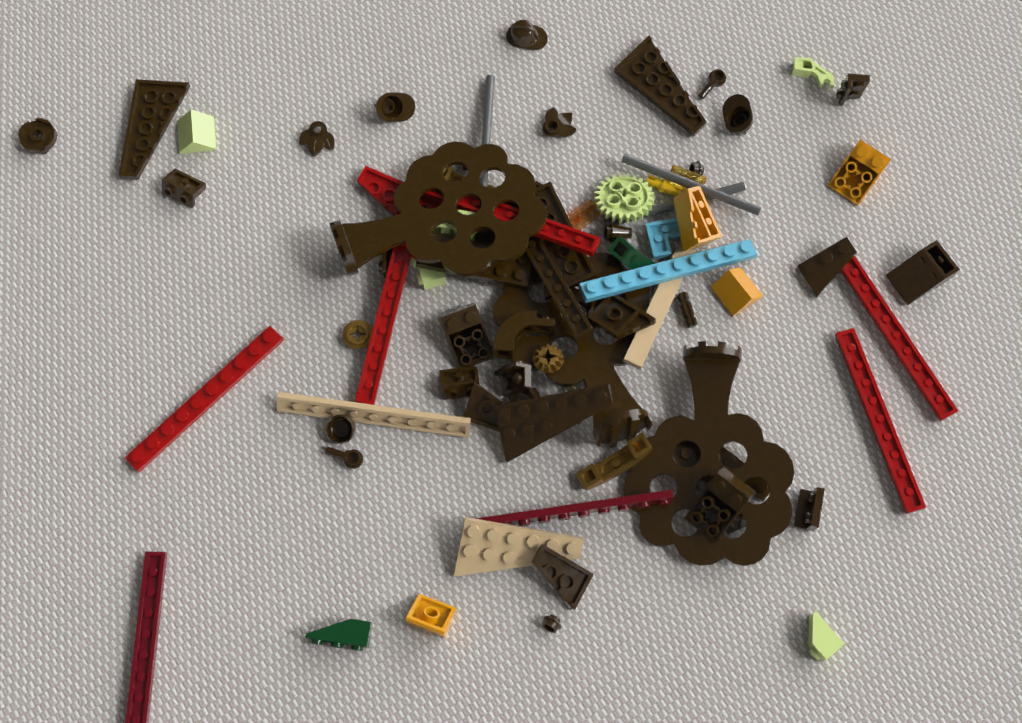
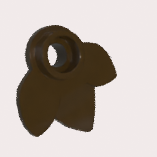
[543,107,576,137]
[299,121,335,157]

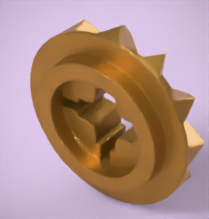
[342,320,372,350]
[533,343,564,373]

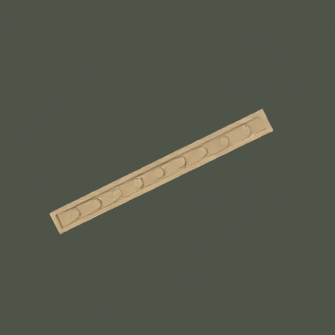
[277,392,471,438]

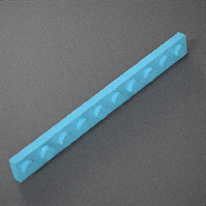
[579,239,757,303]

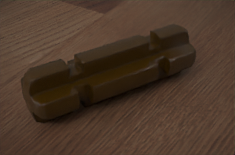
[677,292,698,328]

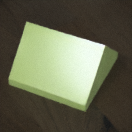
[177,110,216,154]

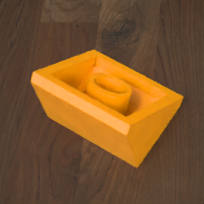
[710,267,763,316]
[405,594,456,638]

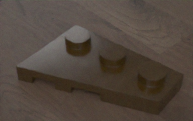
[797,237,857,298]
[464,382,503,432]
[531,544,594,610]

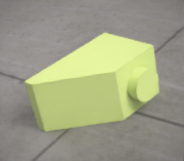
[808,612,845,661]

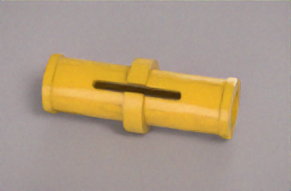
[645,174,683,197]

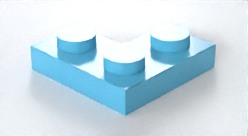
[645,218,680,260]

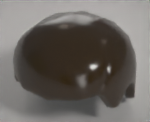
[326,414,356,444]

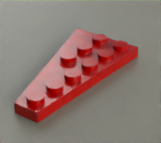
[357,165,461,216]

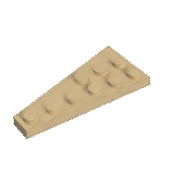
[453,517,584,577]

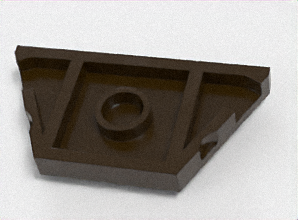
[587,295,656,340]

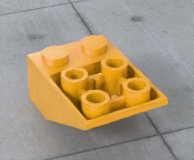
[827,139,891,205]

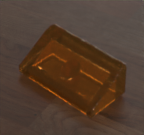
[567,199,600,230]

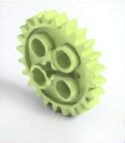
[594,173,654,224]

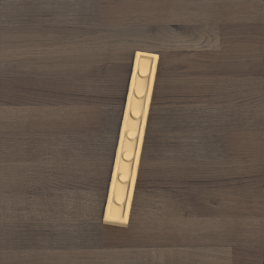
[623,242,696,370]

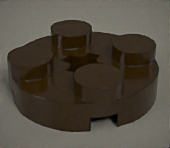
[18,118,58,154]

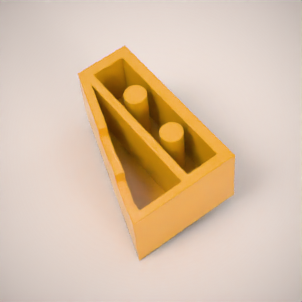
[673,186,722,252]

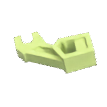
[792,57,834,89]

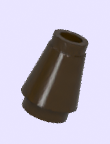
[604,224,632,242]

